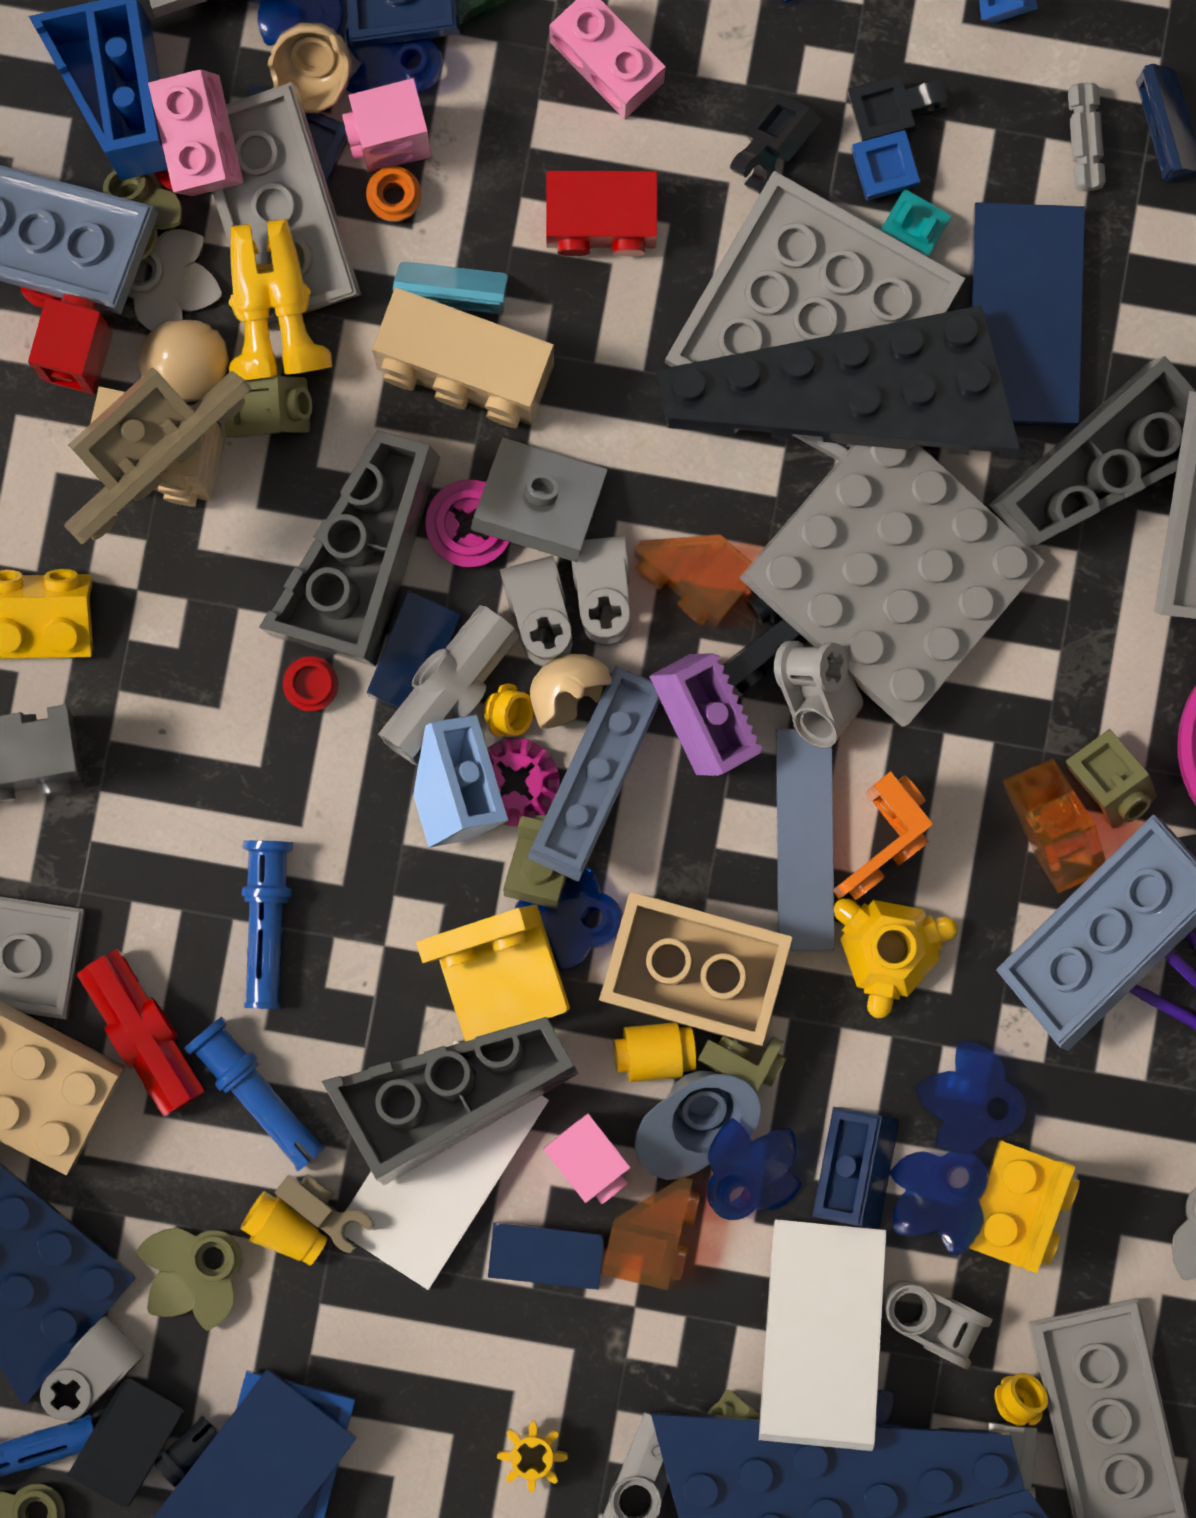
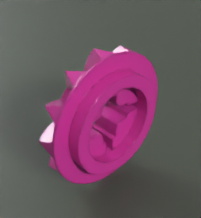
[425,480,509,568]
[487,738,560,826]

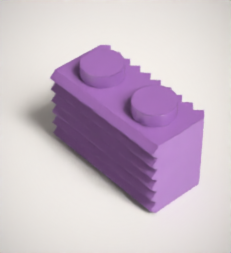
[649,653,762,776]

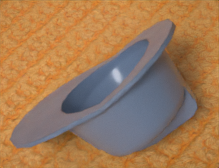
[635,1071,761,1180]

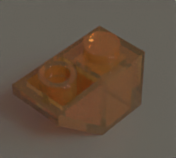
[634,535,752,627]
[1003,758,1106,893]
[601,1177,701,1290]

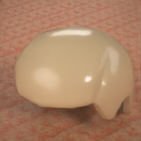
[268,23,351,114]
[138,320,230,403]
[530,654,612,729]

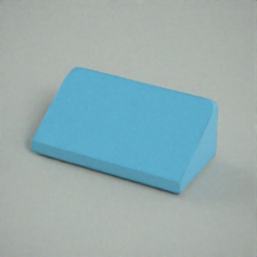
[393,261,508,315]

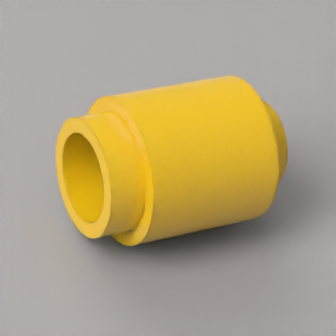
[613,1022,696,1083]

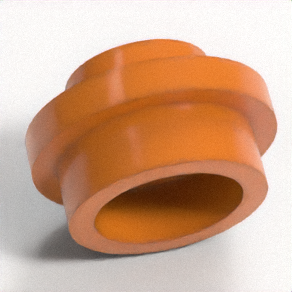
[366,166,421,222]

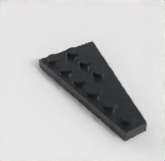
[656,305,1020,459]

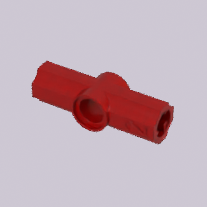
[77,949,206,1117]

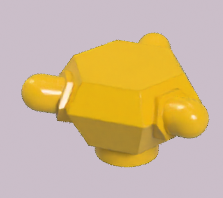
[834,898,958,1018]

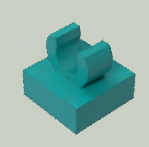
[880,189,952,257]

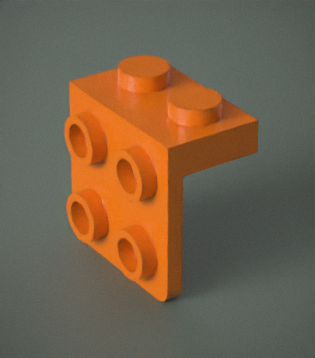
[832,771,933,900]

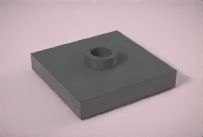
[471,437,608,562]

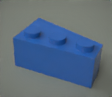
[28,0,168,180]

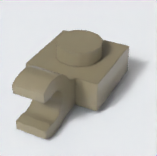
[274,1174,375,1253]

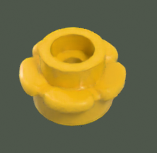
[483,683,534,737]
[994,1373,1048,1427]

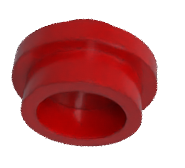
[283,656,339,712]

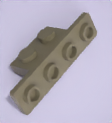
[64,367,252,544]

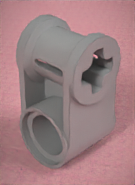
[572,536,631,646]
[500,555,573,667]
[774,641,863,748]
[882,1281,993,1370]
[40,1316,145,1421]

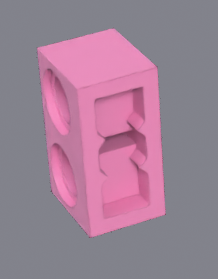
[549,0,666,120]
[148,69,244,196]
[342,78,431,174]
[543,1113,631,1204]

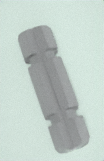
[1068,82,1106,191]

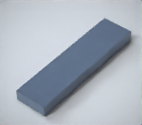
[527,666,661,882]
[776,729,834,951]

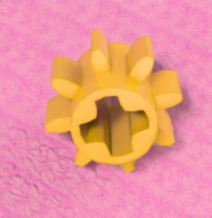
[497,1419,567,1493]

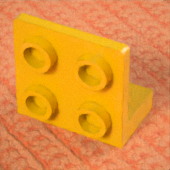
[416,904,570,1041]
[962,1140,1080,1274]

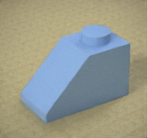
[413,715,508,848]

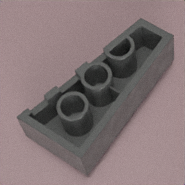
[987,356,1196,547]
[259,430,441,667]
[0,704,82,803]
[321,1017,579,1186]

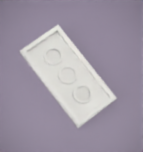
[344,1040,549,1290]
[758,1220,886,1451]

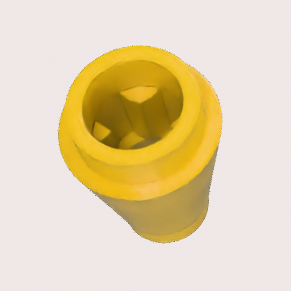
[240,1191,328,1266]

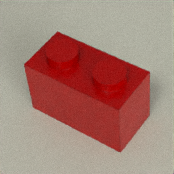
[546,171,657,257]
[28,294,113,395]

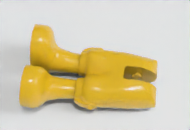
[229,218,332,380]

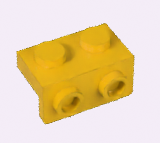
[0,569,93,659]

